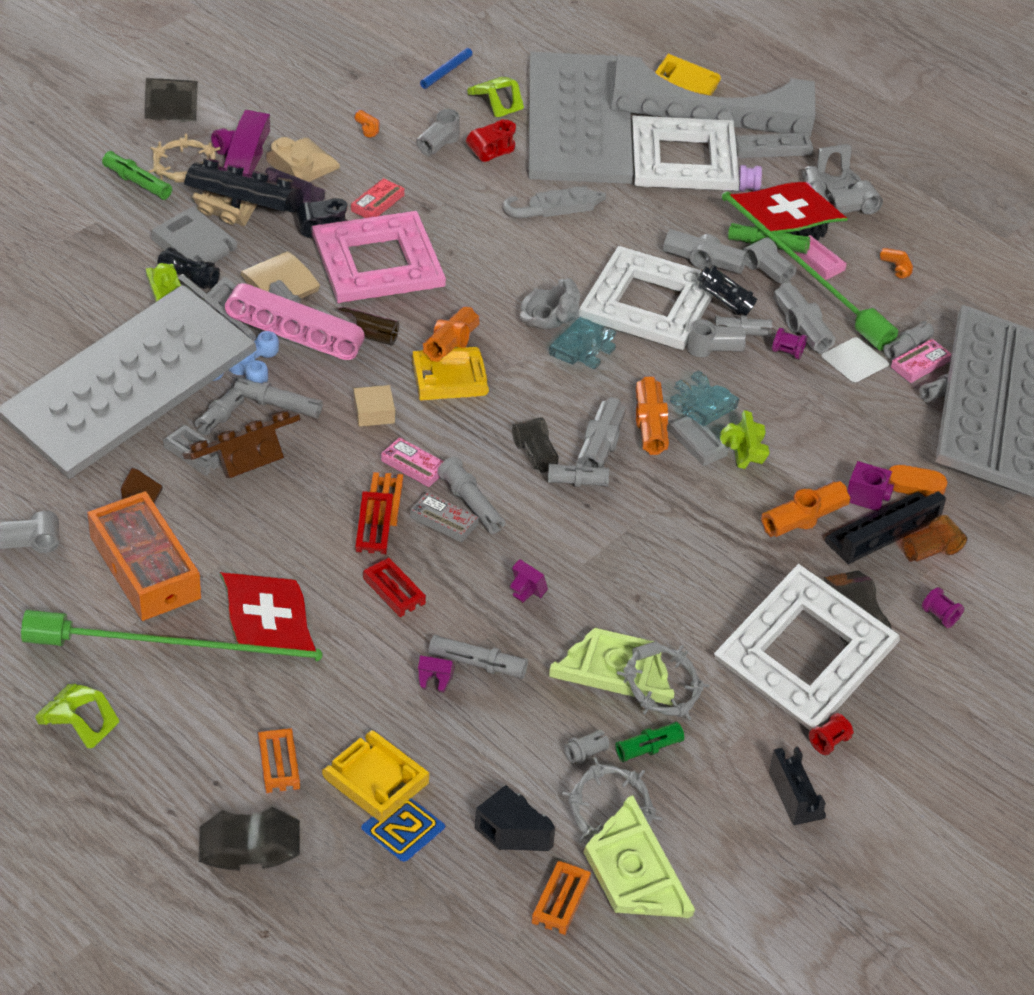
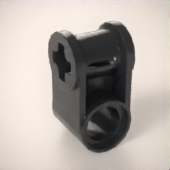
[295,198,348,238]

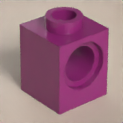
[847,461,894,511]

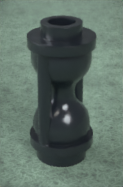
[157,247,220,289]
[697,265,757,316]

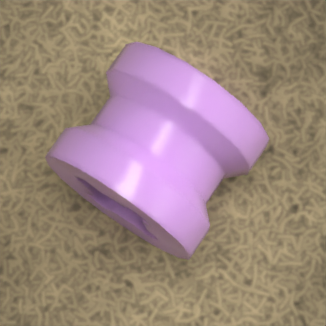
[738,165,762,191]

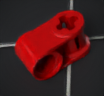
[466,119,516,162]

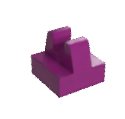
[510,559,548,603]
[418,655,455,693]

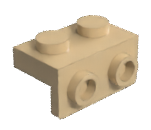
[192,190,257,227]

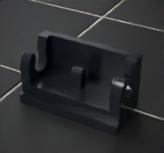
[769,747,826,826]

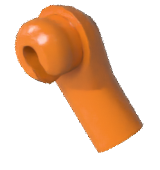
[355,110,380,138]
[880,248,913,279]

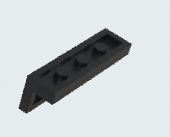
[825,491,946,565]

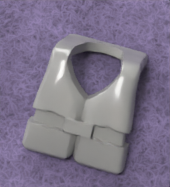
[817,144,862,194]

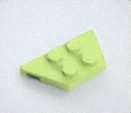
[549,628,675,706]
[583,796,695,918]

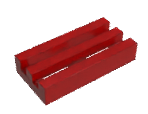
[355,491,394,555]
[363,557,426,617]

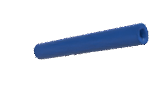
[420,48,473,89]

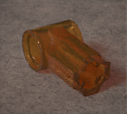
[901,515,968,562]

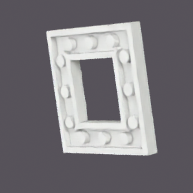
[632,116,740,191]
[579,246,713,350]
[714,564,900,731]

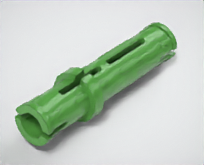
[102,151,172,200]
[728,223,810,254]

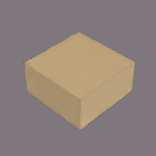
[354,385,395,427]

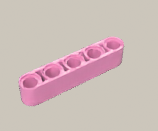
[225,283,365,360]

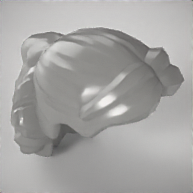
[519,278,580,329]

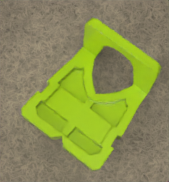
[467,76,524,117]
[35,684,120,748]

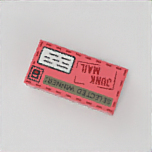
[351,178,404,218]

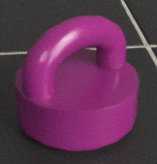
[211,128,235,155]

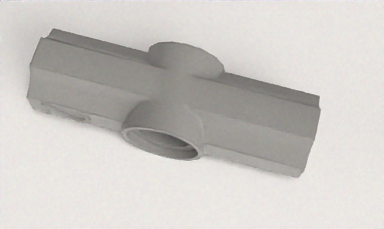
[663,229,748,275]
[773,282,836,354]
[577,397,626,468]

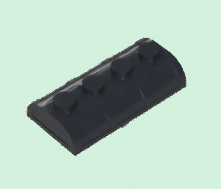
[184,158,304,213]

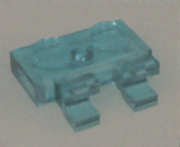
[549,317,616,370]
[669,370,740,426]

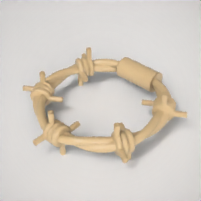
[148,133,220,183]

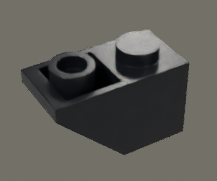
[475,785,556,851]

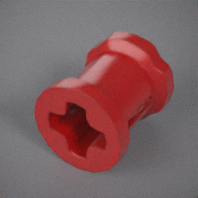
[809,713,854,755]

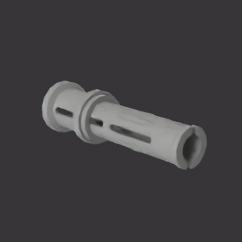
[437,457,506,534]

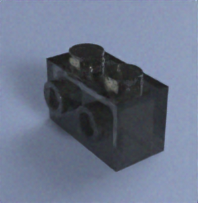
[145,78,198,122]

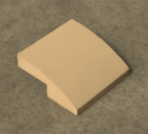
[241,251,320,299]

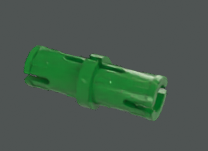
[615,721,685,762]

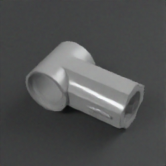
[417,109,460,157]
[827,180,883,215]
[743,238,797,284]
[687,319,746,357]
[0,511,59,553]

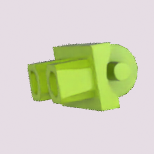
[145,263,181,302]
[720,410,770,469]

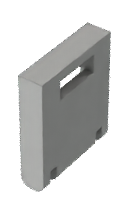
[152,206,237,263]

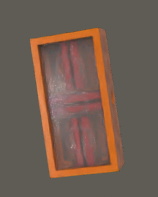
[87,491,201,621]

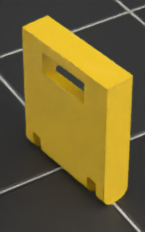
[655,54,721,96]
[412,347,489,401]
[322,730,429,823]

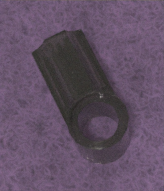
[512,417,559,473]

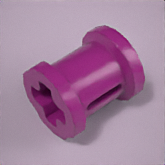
[772,327,807,360]
[921,587,964,628]

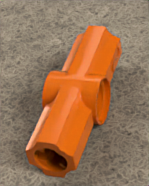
[423,307,479,362]
[635,377,669,455]
[761,481,850,537]

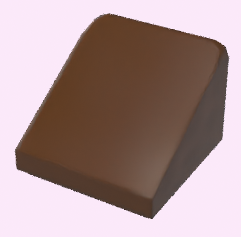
[121,468,163,504]

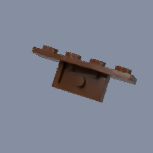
[182,410,301,478]

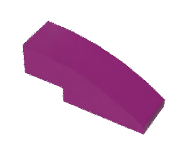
[224,109,270,175]

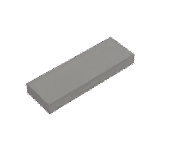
[735,133,813,158]

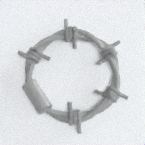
[617,641,710,721]
[562,757,662,843]

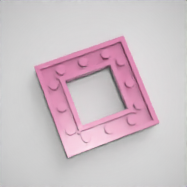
[312,211,446,303]

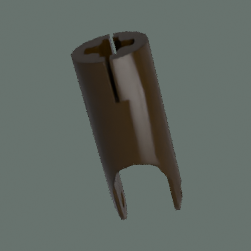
[337,307,399,346]

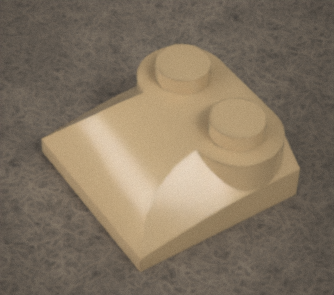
[266,137,340,187]

